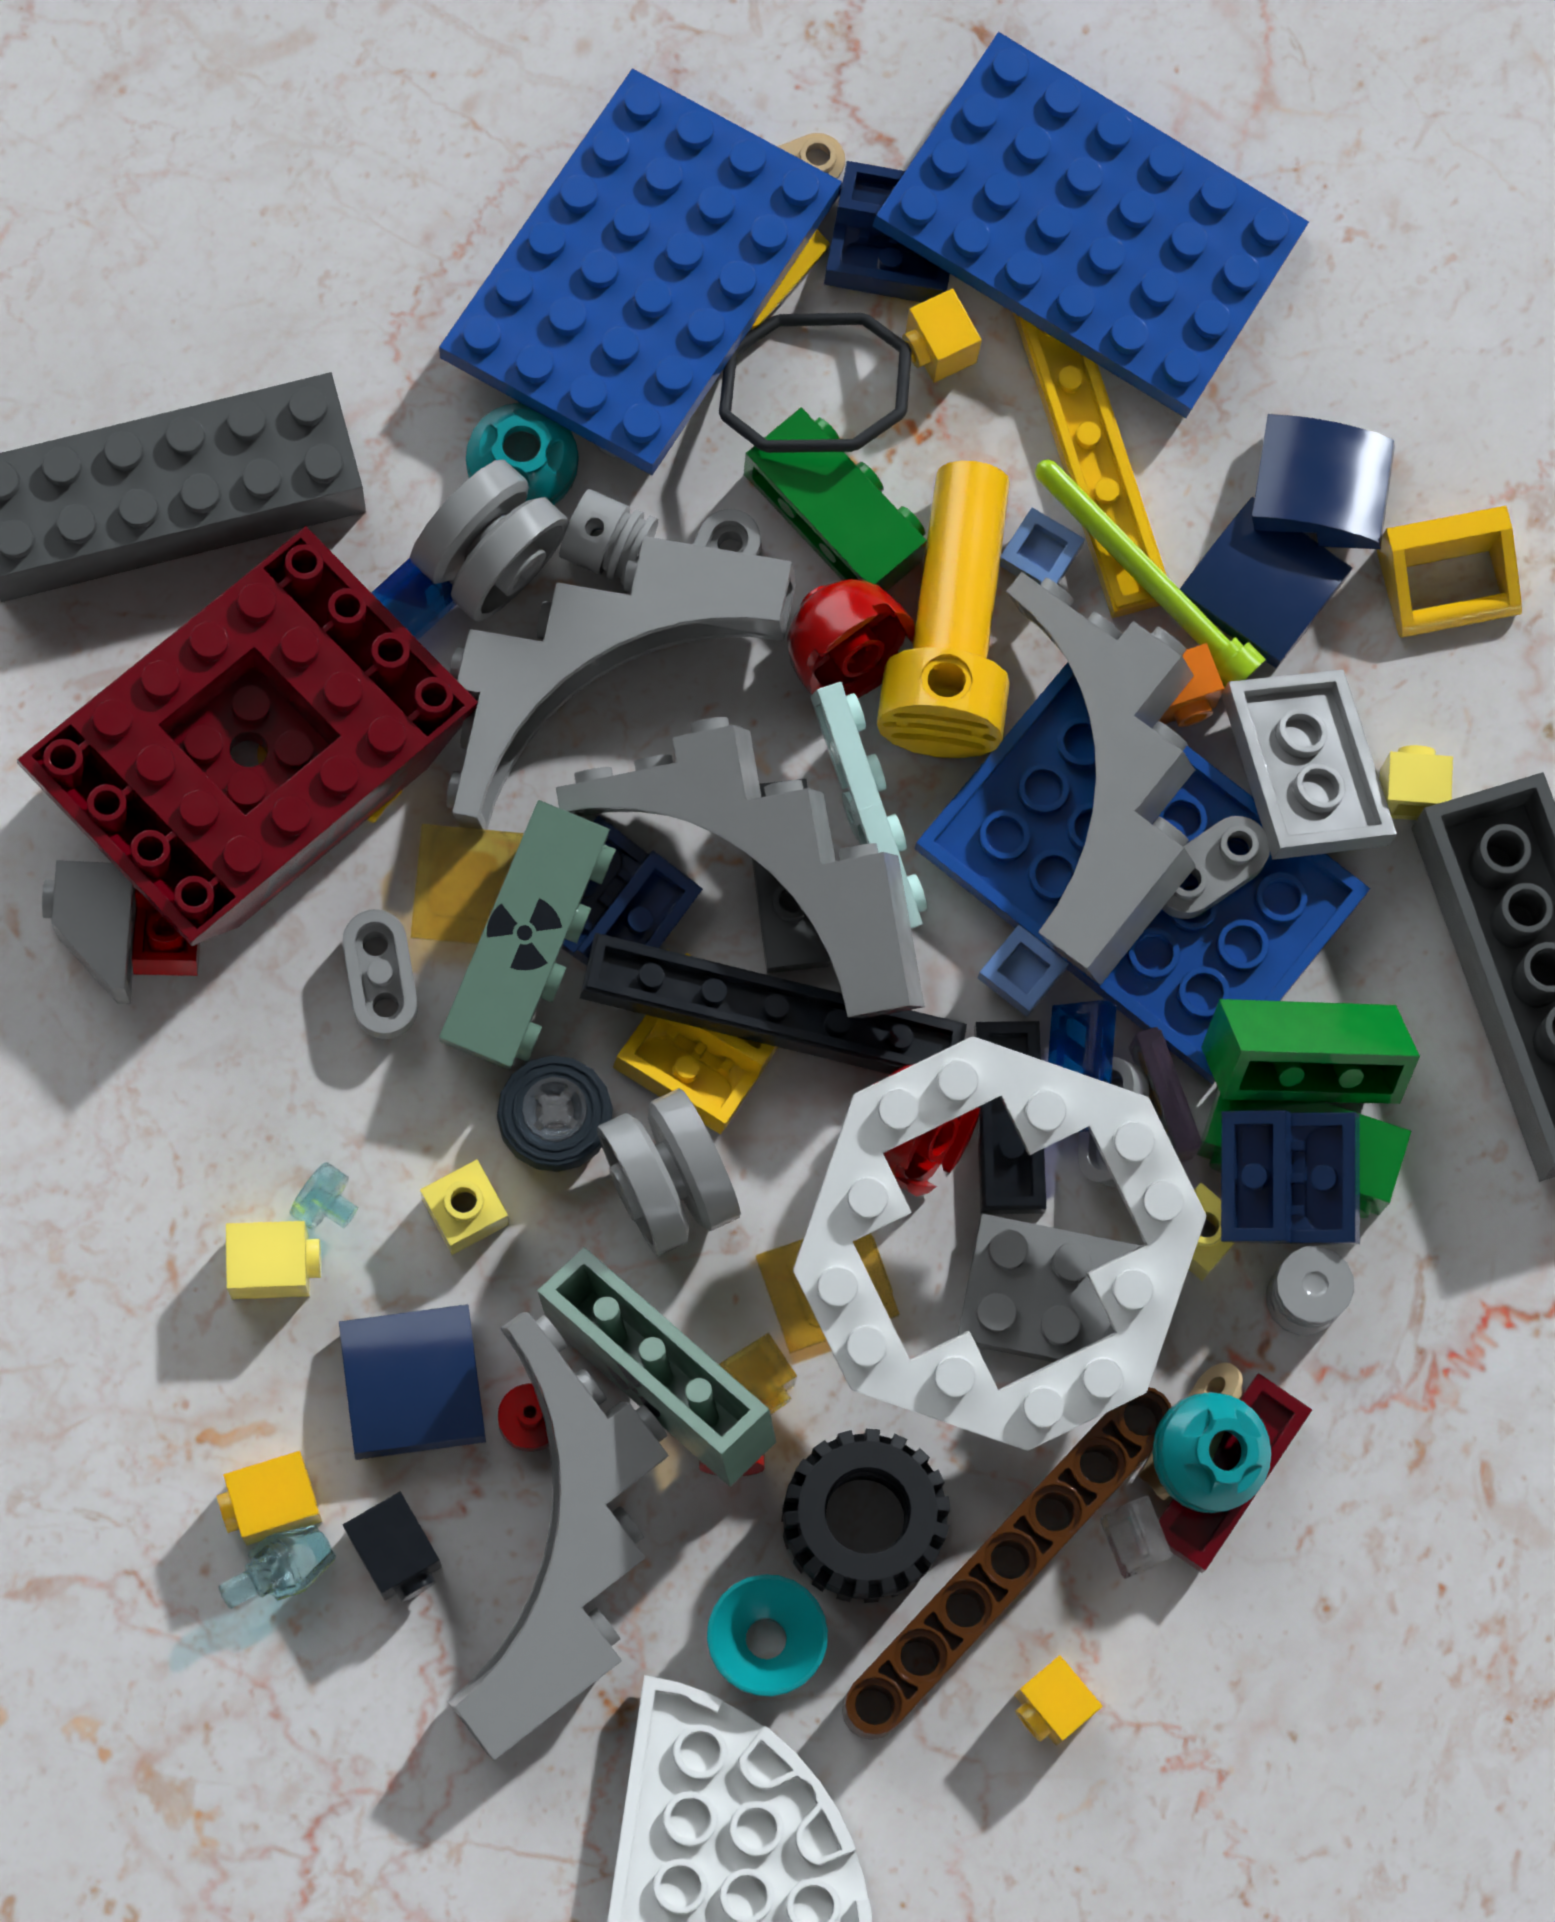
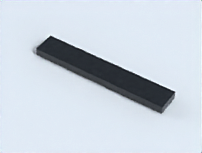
[579,933,967,1074]

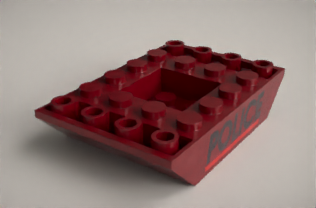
[17,526,478,946]

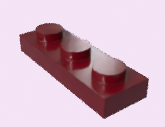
[1148,1373,1312,1573]

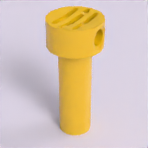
[877,460,1010,758]

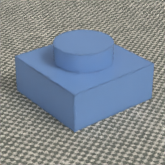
[999,507,1085,585]
[978,925,1069,1017]

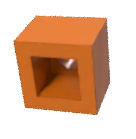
[1158,643,1225,727]

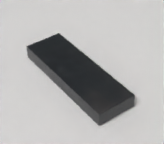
[974,1021,1047,1214]

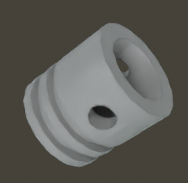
[559,489,658,585]
[1266,1246,1354,1335]

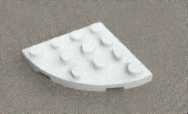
[607,1675,872,1922]

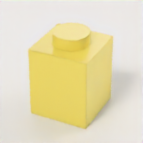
[226,1221,321,1299]

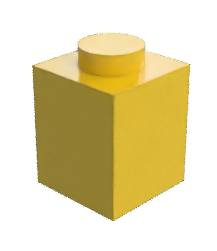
[216,1450,322,1546]

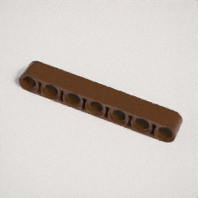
[842,1387,1171,1740]

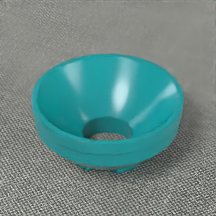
[465,402,579,505]
[1152,1392,1271,1513]
[707,1574,828,1697]

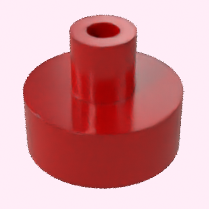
[498,1383,549,1452]

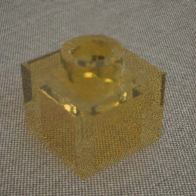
[718,1332,797,1415]

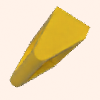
[1376,505,1522,638]

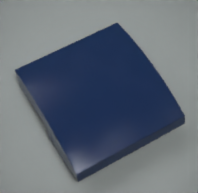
[824,161,950,303]
[1252,414,1395,549]
[1180,496,1353,669]
[562,815,703,966]
[1221,1110,1360,1244]
[339,1304,486,1460]

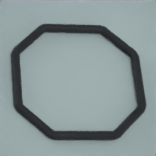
[719,313,912,453]

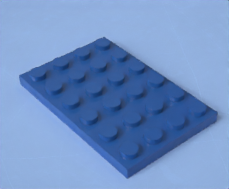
[872,31,1309,418]
[439,68,842,475]
[914,662,1371,1085]

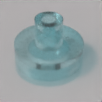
[289,1162,358,1230]

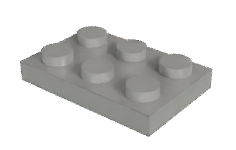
[1221,669,1397,860]
[958,1213,1141,1362]

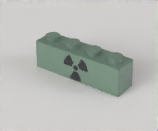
[439,800,616,1071]
[537,1247,777,1487]

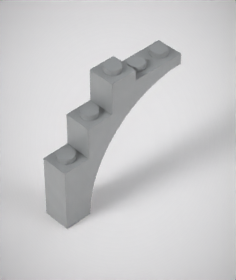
[447,536,796,835]
[1006,572,1196,985]
[556,717,925,1019]
[447,1312,669,1761]

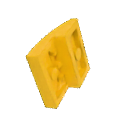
[613,953,778,1135]

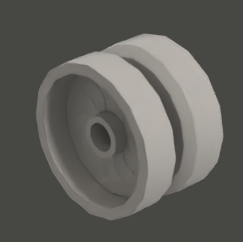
[410,460,569,622]
[597,1088,741,1256]

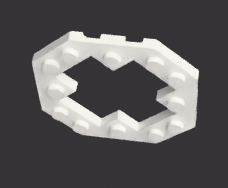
[793,1036,1207,1451]

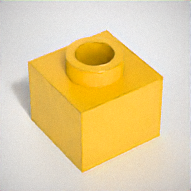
[902,288,982,383]
[1014,1655,1103,1746]

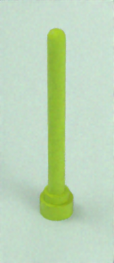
[1035,459,1266,688]

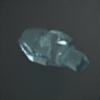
[218,1525,336,1609]

